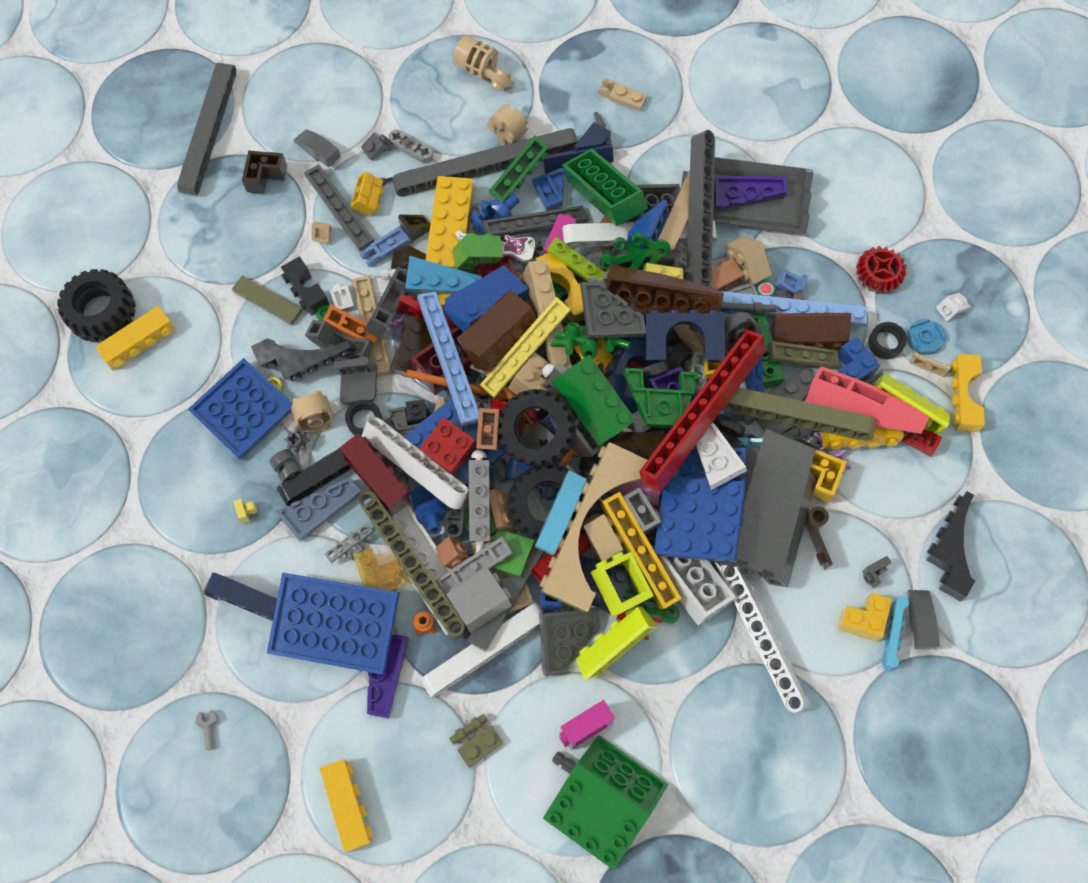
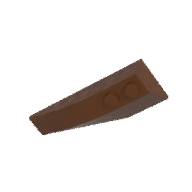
[606,265,724,315]

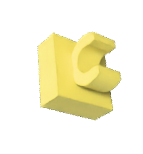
[233,499,258,524]

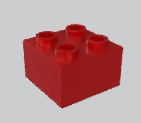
[420,417,477,476]

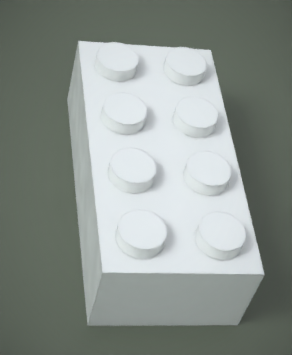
[657,556,736,625]

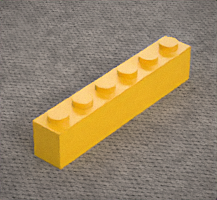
[599,492,682,610]

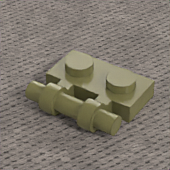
[449,713,504,768]

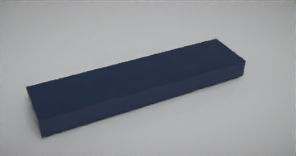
[543,144,614,174]

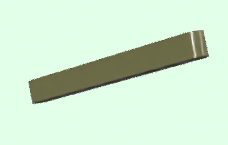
[705,383,876,441]
[358,490,466,640]

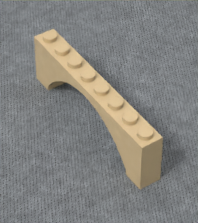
[521,259,574,414]
[539,442,647,612]

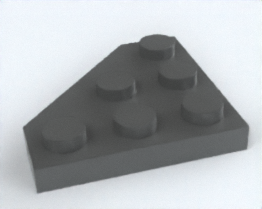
[580,282,646,339]
[539,607,600,676]

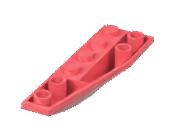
[805,366,930,434]

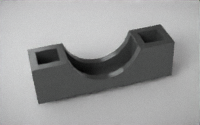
[364,266,407,339]

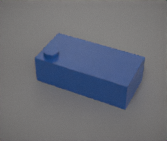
[444,266,529,332]

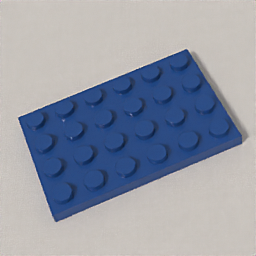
[267,572,400,675]

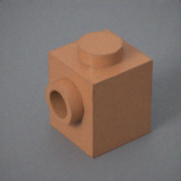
[435,536,469,569]

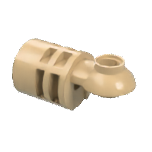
[453,35,515,91]

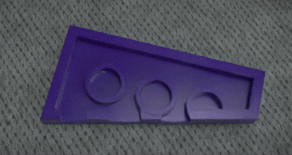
[714,176,787,210]
[367,634,409,719]

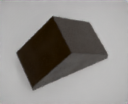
[398,214,431,242]
[391,245,426,271]

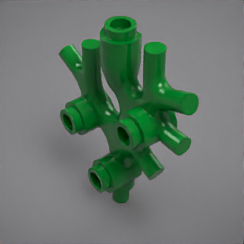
[550,322,631,359]

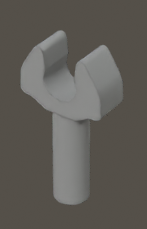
[196,710,219,750]

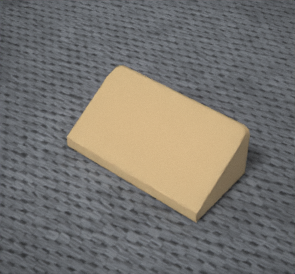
[909,352,951,377]

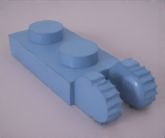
[360,226,411,267]

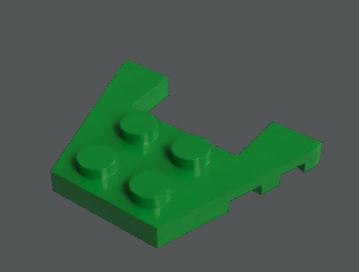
[623,368,698,428]

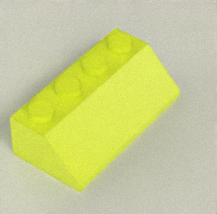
[874,373,950,434]
[576,606,658,680]

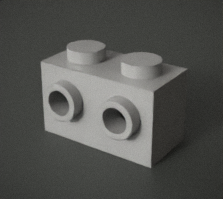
[623,487,661,534]

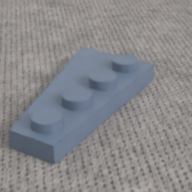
[276,477,362,541]

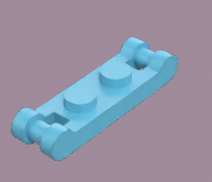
[882,596,909,671]

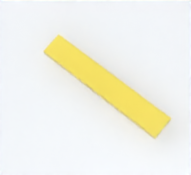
[480,297,571,397]

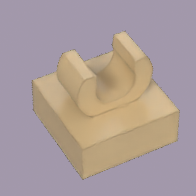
[312,221,331,244]

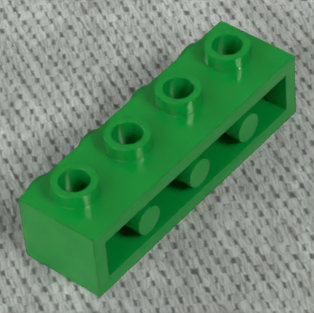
[489,135,548,203]
[750,312,785,389]

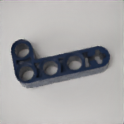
[203,572,277,621]

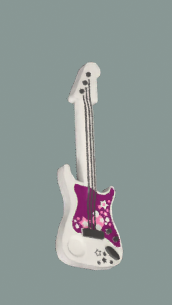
[455,231,535,262]

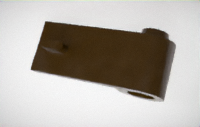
[805,506,833,570]

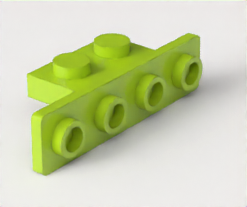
[547,237,608,284]

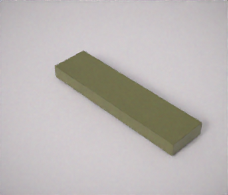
[232,276,302,325]
[768,341,840,370]

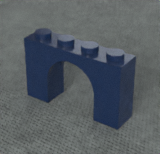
[645,310,725,363]
[604,337,669,414]

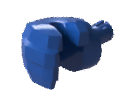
[471,193,520,235]
[410,485,446,535]

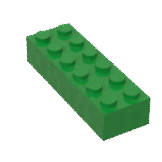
[562,149,648,226]

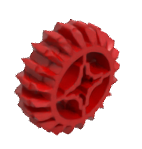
[856,245,907,294]

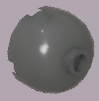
[725,312,761,350]

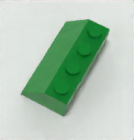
[552,355,636,446]

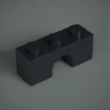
[281,256,330,315]

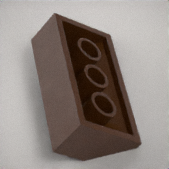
[457,290,537,372]
[770,313,851,351]

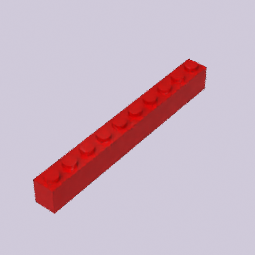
[639,329,765,493]

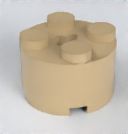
[487,104,529,145]
[291,391,335,434]

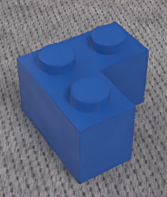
[838,337,880,382]

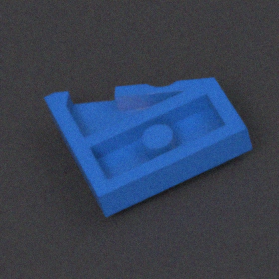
[532,168,564,211]

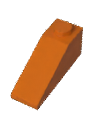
[322,305,377,346]

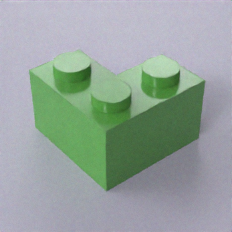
[452,233,503,270]

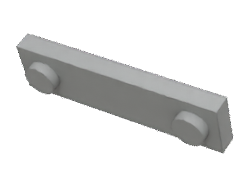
[436,536,514,597]

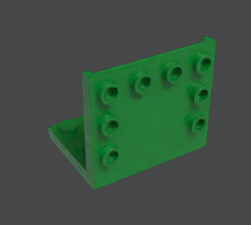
[543,735,669,870]

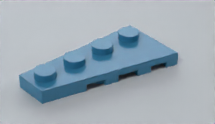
[405,256,481,295]

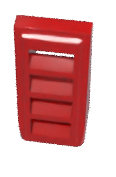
[901,429,943,457]

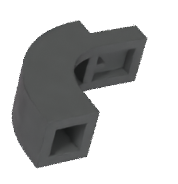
[305,320,374,359]

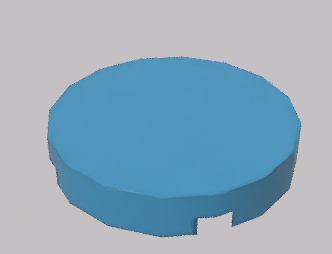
[907,319,946,355]

